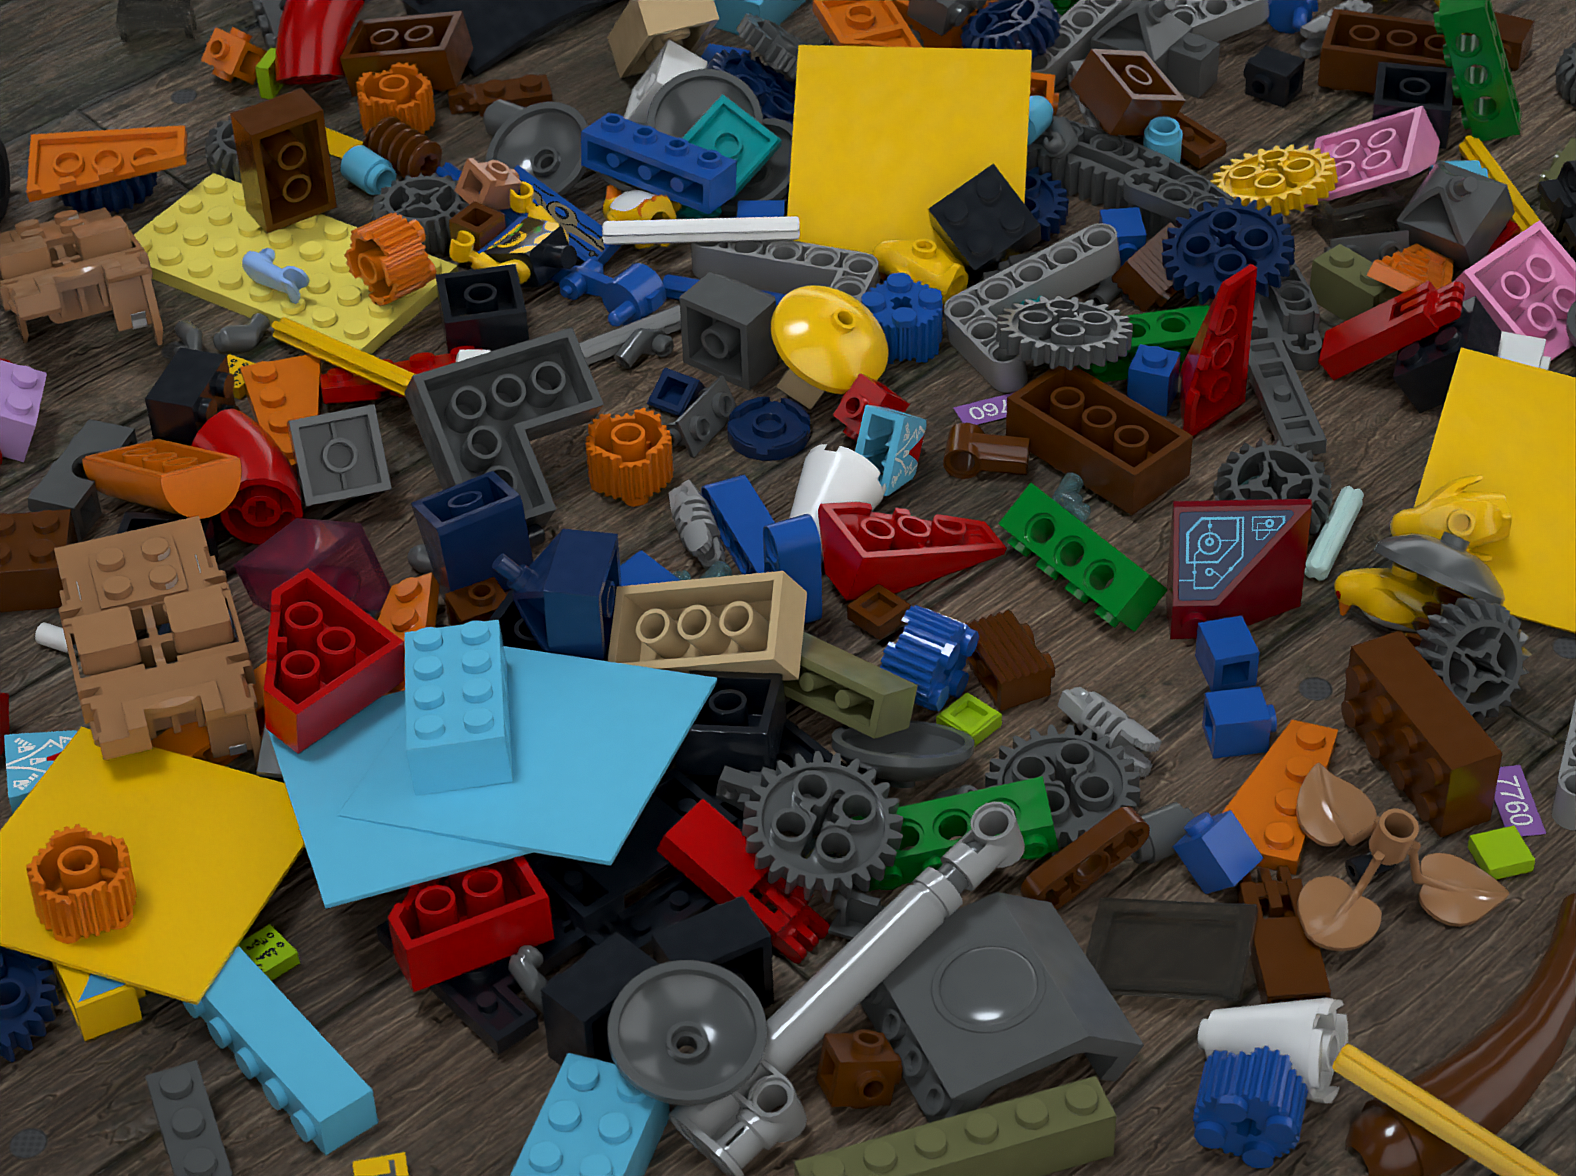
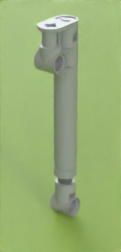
[668,802,1025,1176]

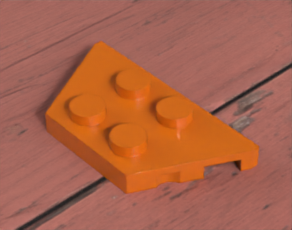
[812,0,922,47]

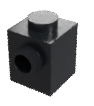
[1243,46,1305,108]

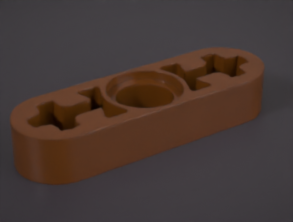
[1020,806,1150,911]

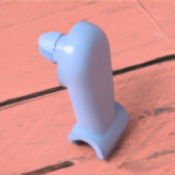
[242,248,310,304]

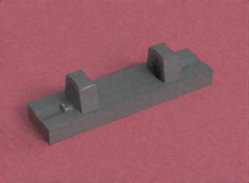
[1248,336,1327,455]

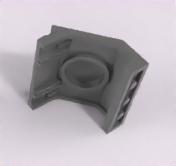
[860,892,1144,1123]

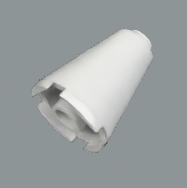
[789,444,887,563]
[1198,998,1348,1103]

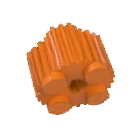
[356,62,436,135]
[344,213,437,306]
[586,408,674,507]
[26,824,137,944]

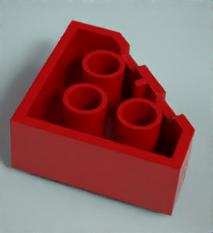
[264,568,404,754]
[388,855,554,993]

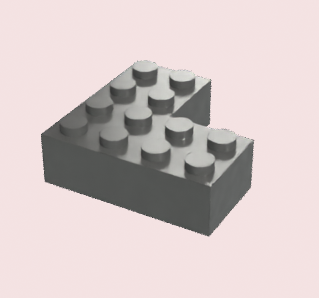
[404,327,604,526]

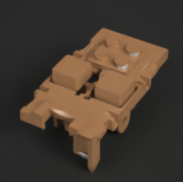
[0,208,163,346]
[54,516,261,770]

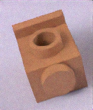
[454,158,521,210]

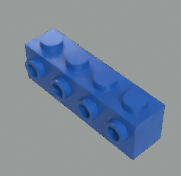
[581,113,737,215]

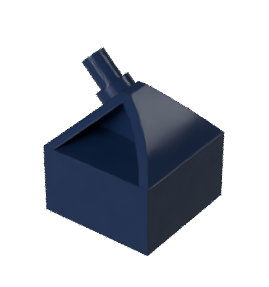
[492,529,622,661]

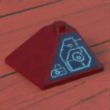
[1165,499,1312,639]

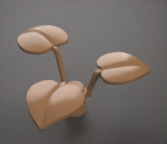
[1296,763,1509,951]

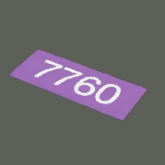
[953,392,1015,425]
[1494,765,1546,836]

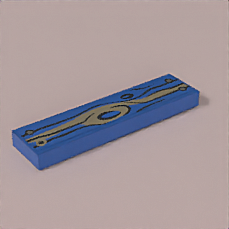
[514,165,622,266]

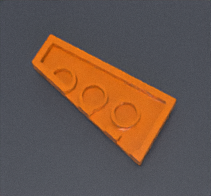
[1367,244,1454,293]

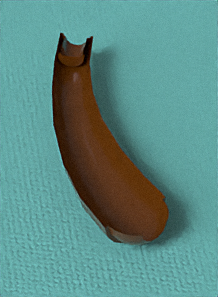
[1345,893,1576,1176]

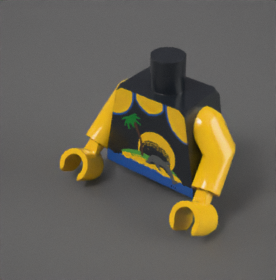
[449,182,577,288]

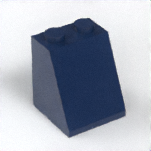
[411,471,533,600]

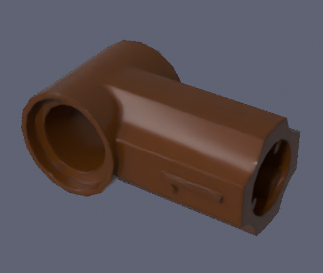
[943,422,1030,479]

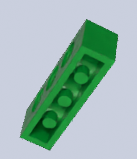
[1434,0,1522,142]
[1077,305,1209,382]
[998,483,1168,632]
[851,776,1059,892]

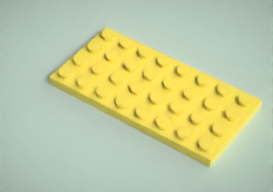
[134,173,458,355]

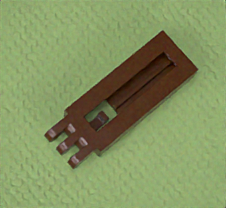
[1237,866,1331,1004]

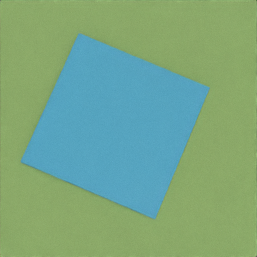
[337,646,718,865]
[268,690,533,909]

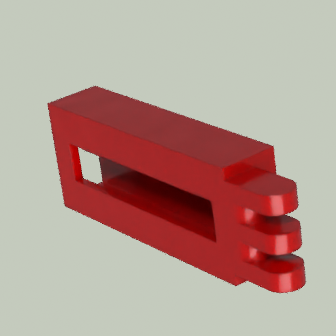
[1318,281,1466,380]
[657,798,830,964]

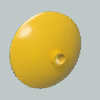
[771,285,888,394]

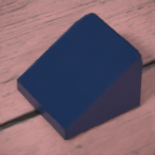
[647,368,706,417]

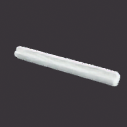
[602,216,800,245]

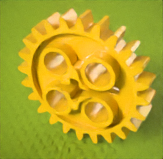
[1210,145,1338,216]

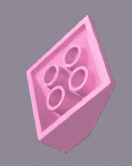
[1304,106,1440,208]
[1454,220,1576,361]

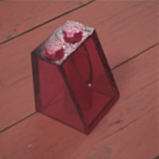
[234,518,391,613]

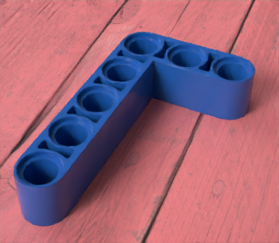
[701,475,822,624]

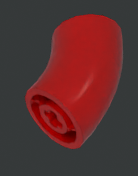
[275,0,364,85]
[191,408,303,545]

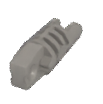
[1300,0,1373,59]
[668,480,726,572]
[1057,687,1162,778]

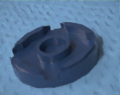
[727,397,810,461]

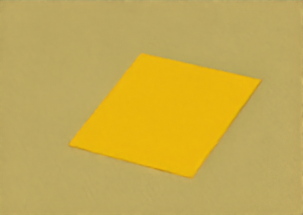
[787,45,1032,274]
[1414,348,1576,634]
[0,726,305,1005]

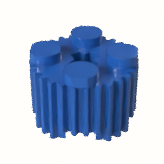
[861,273,943,364]
[880,605,979,711]
[1193,1046,1308,1168]

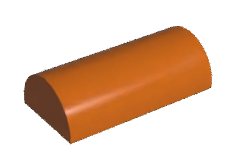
[82,439,242,519]

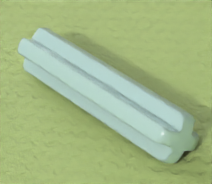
[1305,486,1364,581]

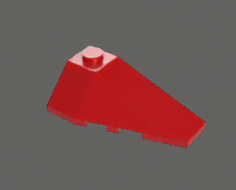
[1180,264,1258,436]
[818,502,1007,601]

